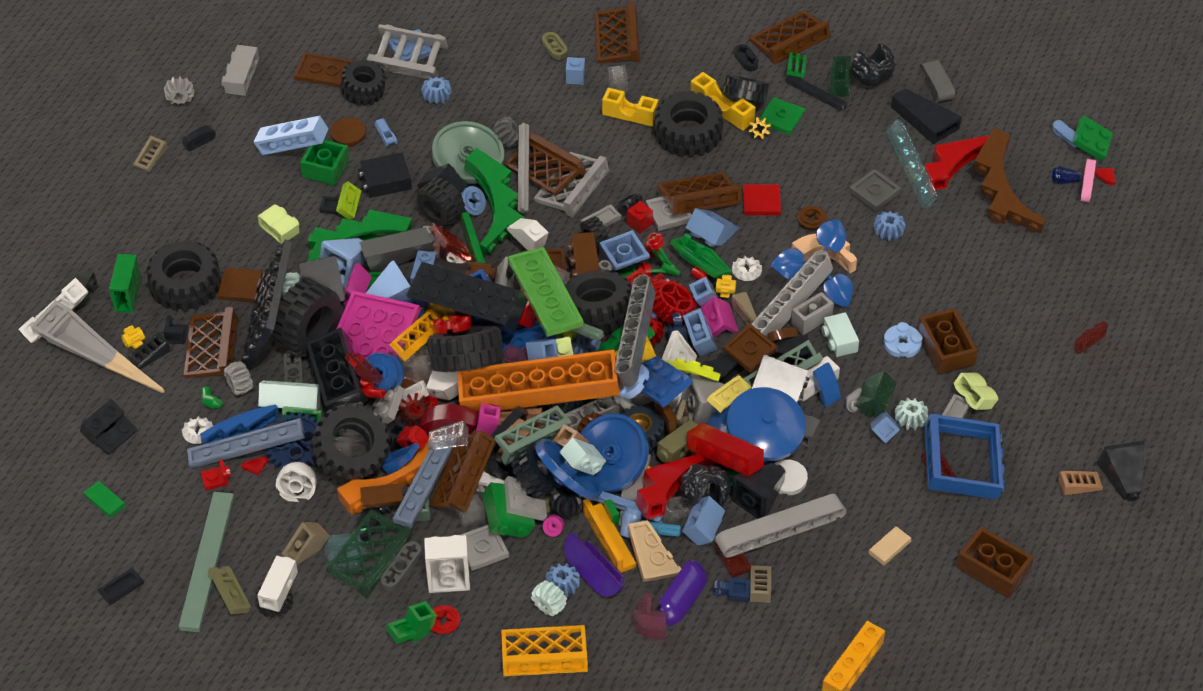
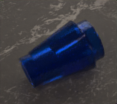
[1052,166,1080,184]

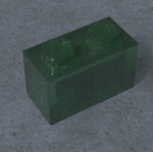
[831,56,853,97]
[856,371,897,417]

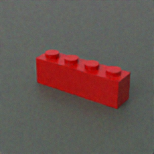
[687,422,764,476]

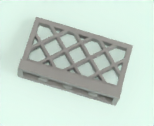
[534,152,609,217]

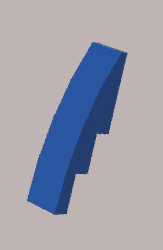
[200,405,280,445]

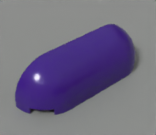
[564,533,625,597]
[653,559,707,626]

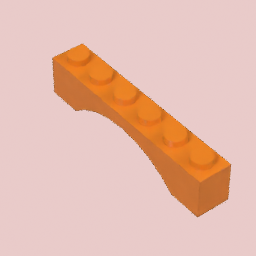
[337,434,448,515]

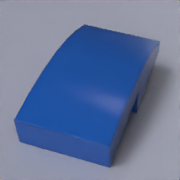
[813,362,841,407]

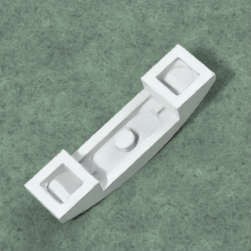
[19,278,88,343]

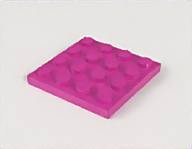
[337,291,422,374]

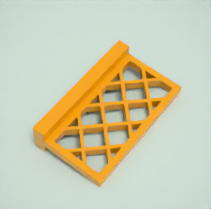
[501,625,588,676]

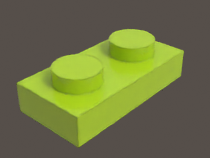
[336,181,361,220]

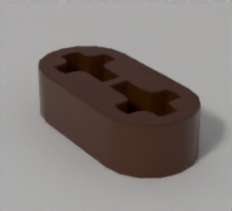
[768,327,799,343]

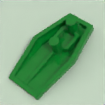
[670,234,732,278]

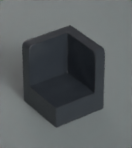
[164,315,188,344]

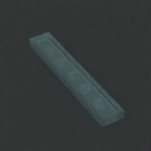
[886,119,938,209]

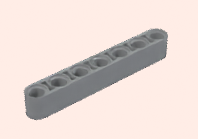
[752,250,833,339]
[715,494,846,558]

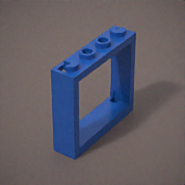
[925,413,1006,499]

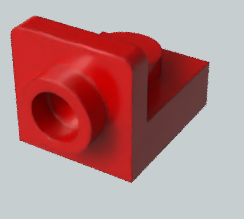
[201,459,231,491]

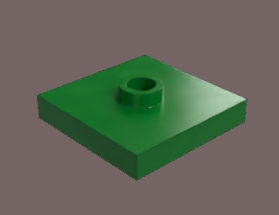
[759,97,805,135]

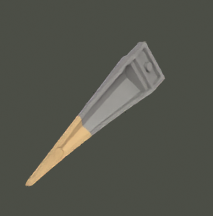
[31,300,164,393]

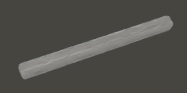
[518,123,529,214]

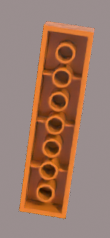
[458,350,620,411]

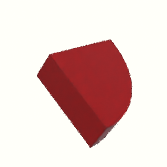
[1094,168,1116,186]
[241,457,269,476]

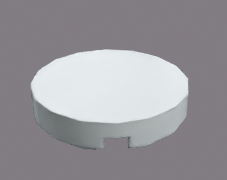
[774,460,808,495]

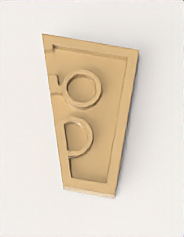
[627,520,681,582]

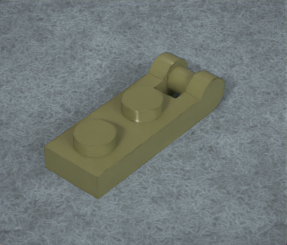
[208,566,251,614]

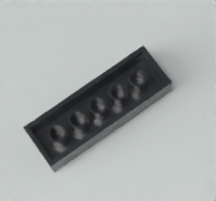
[406,262,528,334]

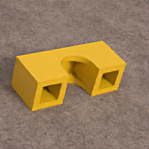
[602,88,659,127]

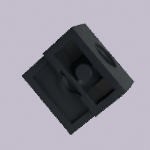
[80,399,137,455]

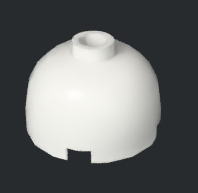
[276,462,317,502]

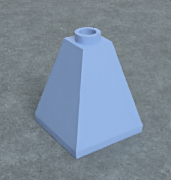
[320,238,366,288]
[366,260,411,301]

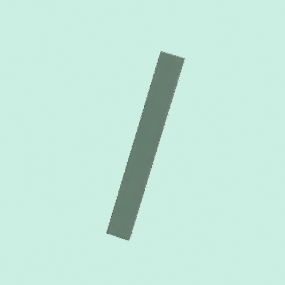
[179,492,234,632]

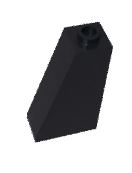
[891,89,962,144]

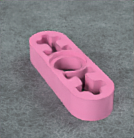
[1080,159,1096,202]

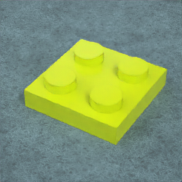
[666,358,720,381]

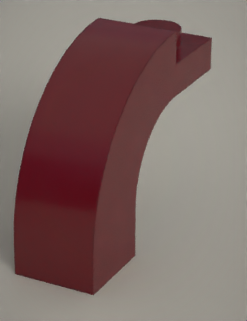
[419,404,479,438]

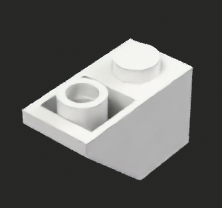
[426,370,459,400]

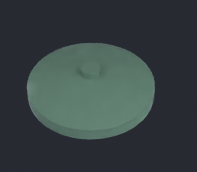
[432,121,504,184]

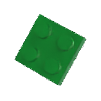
[1072,115,1113,161]

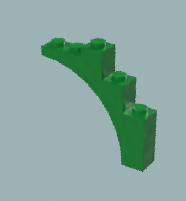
[464,148,525,258]
[308,210,413,261]

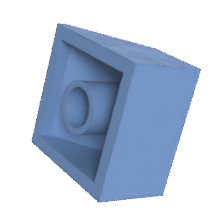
[685,208,740,247]
[599,230,650,270]

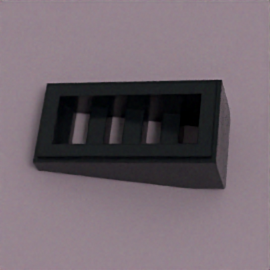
[128,332,170,370]

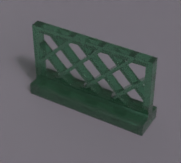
[326,509,413,598]

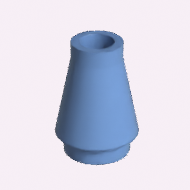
[619,507,642,538]

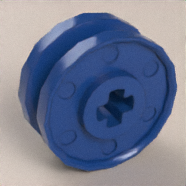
[360,353,404,394]

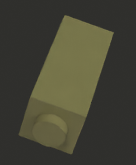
[656,419,698,463]

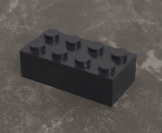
[306,327,369,410]

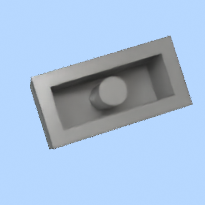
[791,292,834,335]

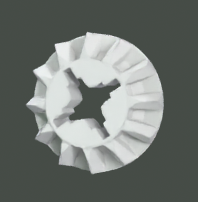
[732,256,762,281]
[182,416,213,444]

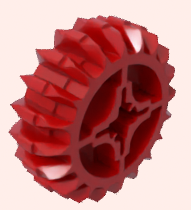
[652,278,697,325]

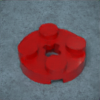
[433,314,472,334]

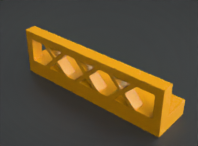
[389,309,450,361]
[583,499,636,573]

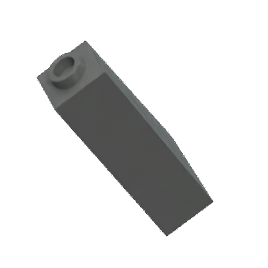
[359,227,436,272]

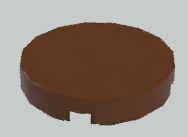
[330,117,366,147]

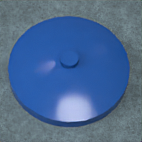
[726,387,806,461]
[580,414,649,493]
[535,439,602,500]

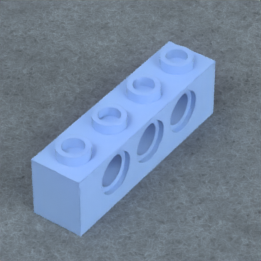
[254,116,328,155]

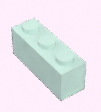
[258,380,321,409]

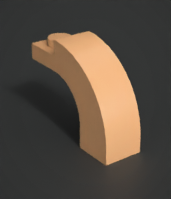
[792,234,857,274]

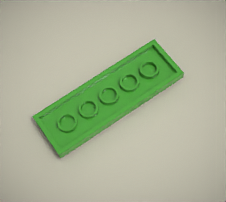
[508,247,584,337]

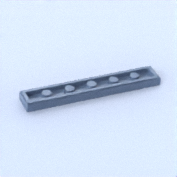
[187,418,305,468]
[393,431,459,528]

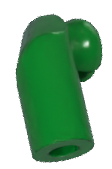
[201,387,222,409]

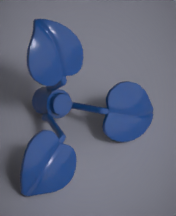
[771,219,853,307]

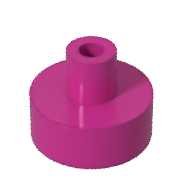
[543,515,564,537]

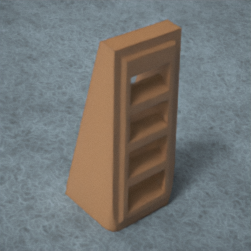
[1058,471,1103,495]

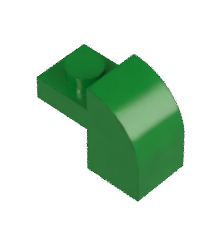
[386,601,437,644]

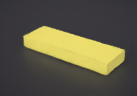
[707,375,752,413]

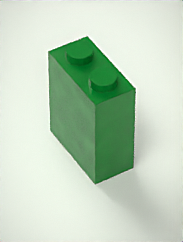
[109,254,142,313]
[482,482,535,538]

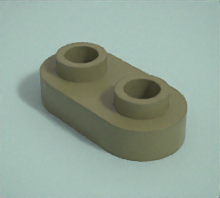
[542,32,567,60]

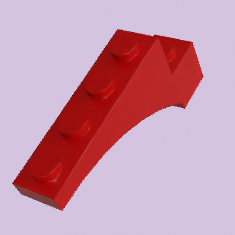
[923,135,989,191]
[636,454,718,520]

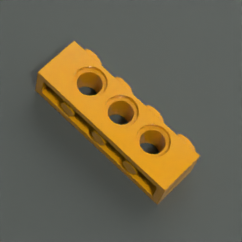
[822,621,885,691]

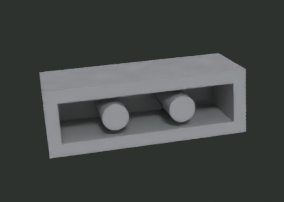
[222,45,259,96]

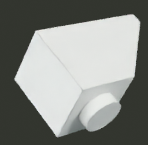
[507,218,548,251]

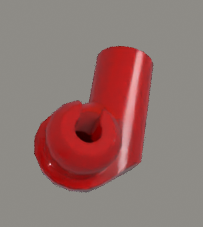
[691,267,708,280]
[360,377,385,399]

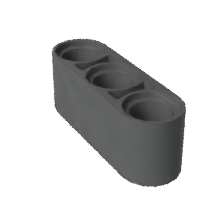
[920,60,955,103]

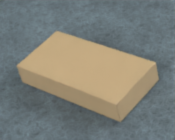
[869,526,911,565]

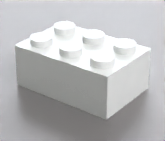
[424,535,470,593]

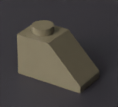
[282,522,330,565]

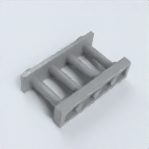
[367,24,448,80]

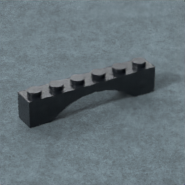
[700,334,812,384]

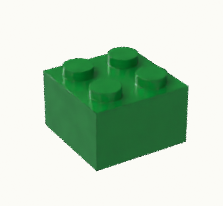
[300,140,350,186]

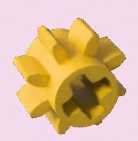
[749,117,771,139]
[716,275,736,298]
[121,325,145,350]

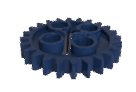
[265,411,319,469]

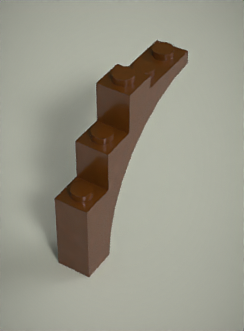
[974,128,1046,233]

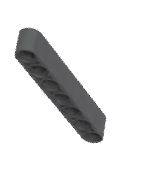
[615,275,656,387]

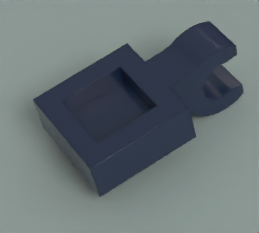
[667,313,688,343]
[713,578,750,602]

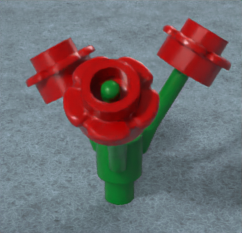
[638,233,681,277]

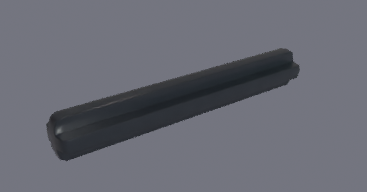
[786,75,847,111]

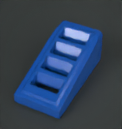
[381,443,419,475]

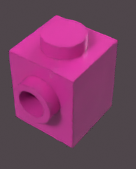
[475,403,501,435]

